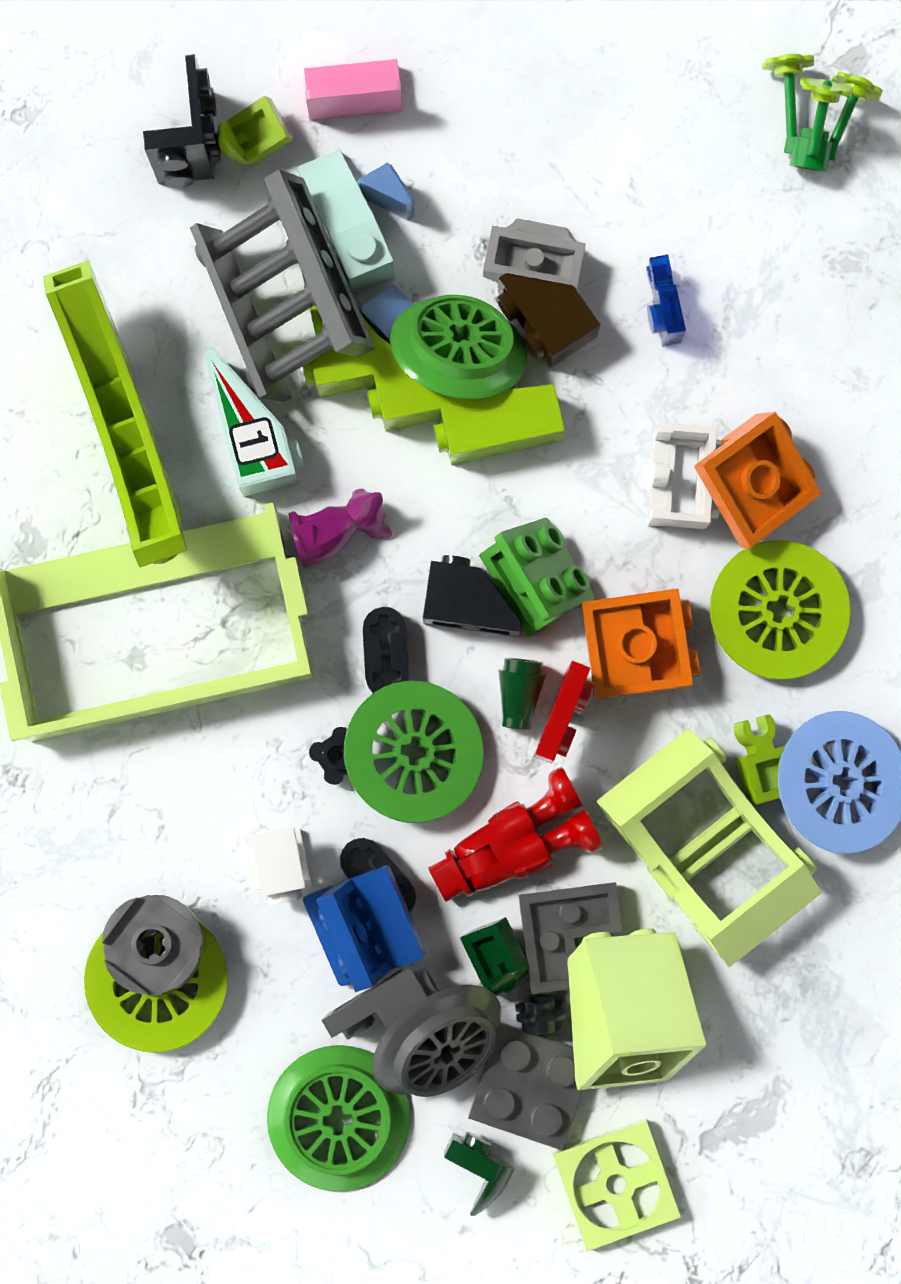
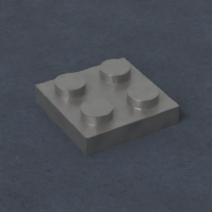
[468,1022,582,1151]

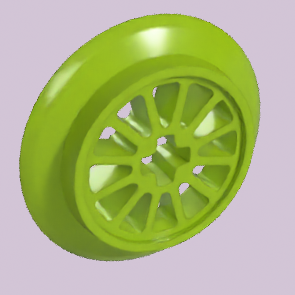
[710,540,851,680]
[84,921,228,1053]

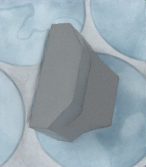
[483,218,586,290]

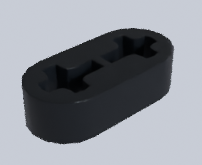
[362,606,409,694]
[340,838,417,913]

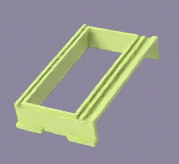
[0,502,314,742]

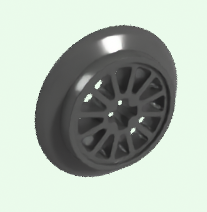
[372,985,502,1097]

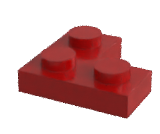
[533,660,595,764]

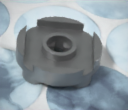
[102,895,205,995]

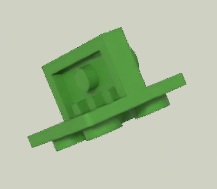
[479,517,595,637]

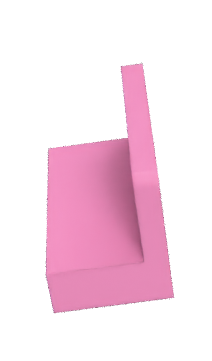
[304,59,402,120]

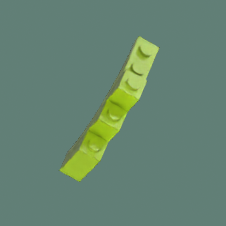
[43,260,187,568]
[301,270,565,465]

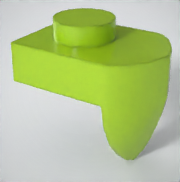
[217,96,293,166]

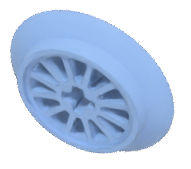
[778,711,901,854]

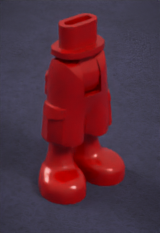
[428,766,605,902]

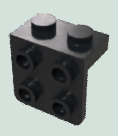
[143,54,221,188]

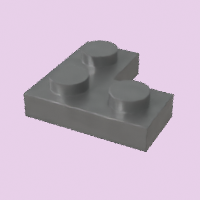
[518,882,623,994]

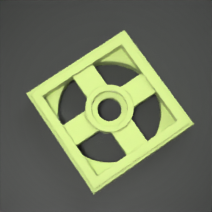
[552,1119,681,1251]

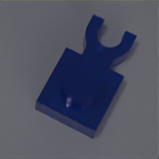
[646,254,686,347]

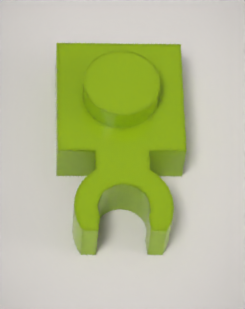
[734,714,786,805]

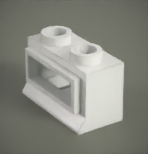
[647,422,723,530]
[244,827,312,906]

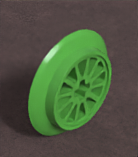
[390,294,527,399]
[344,681,484,823]
[267,1045,410,1191]

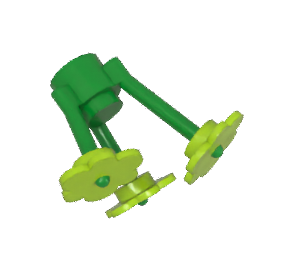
[762,54,883,172]

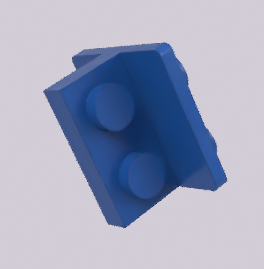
[303,865,426,993]

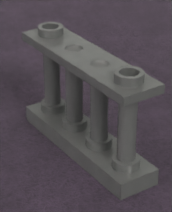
[190,169,375,402]

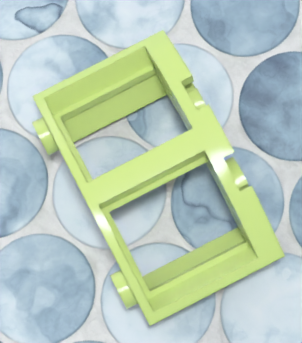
[596,728,822,968]

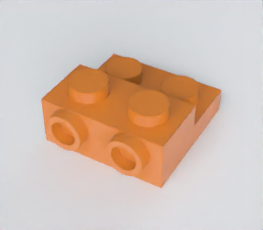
[694,412,822,548]
[581,588,700,700]

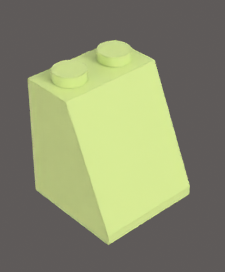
[568,928,706,1090]

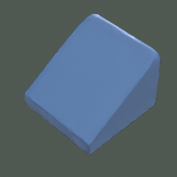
[358,162,414,221]
[359,284,413,345]

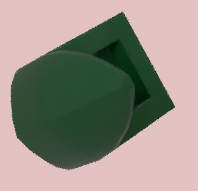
[460,917,529,996]
[444,1132,515,1216]

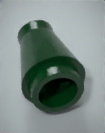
[498,658,546,730]

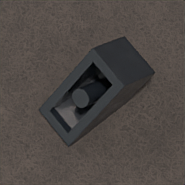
[423,555,521,638]

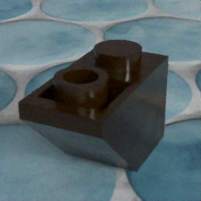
[495,273,601,368]

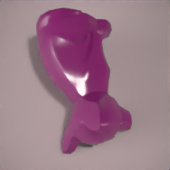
[288,488,392,569]

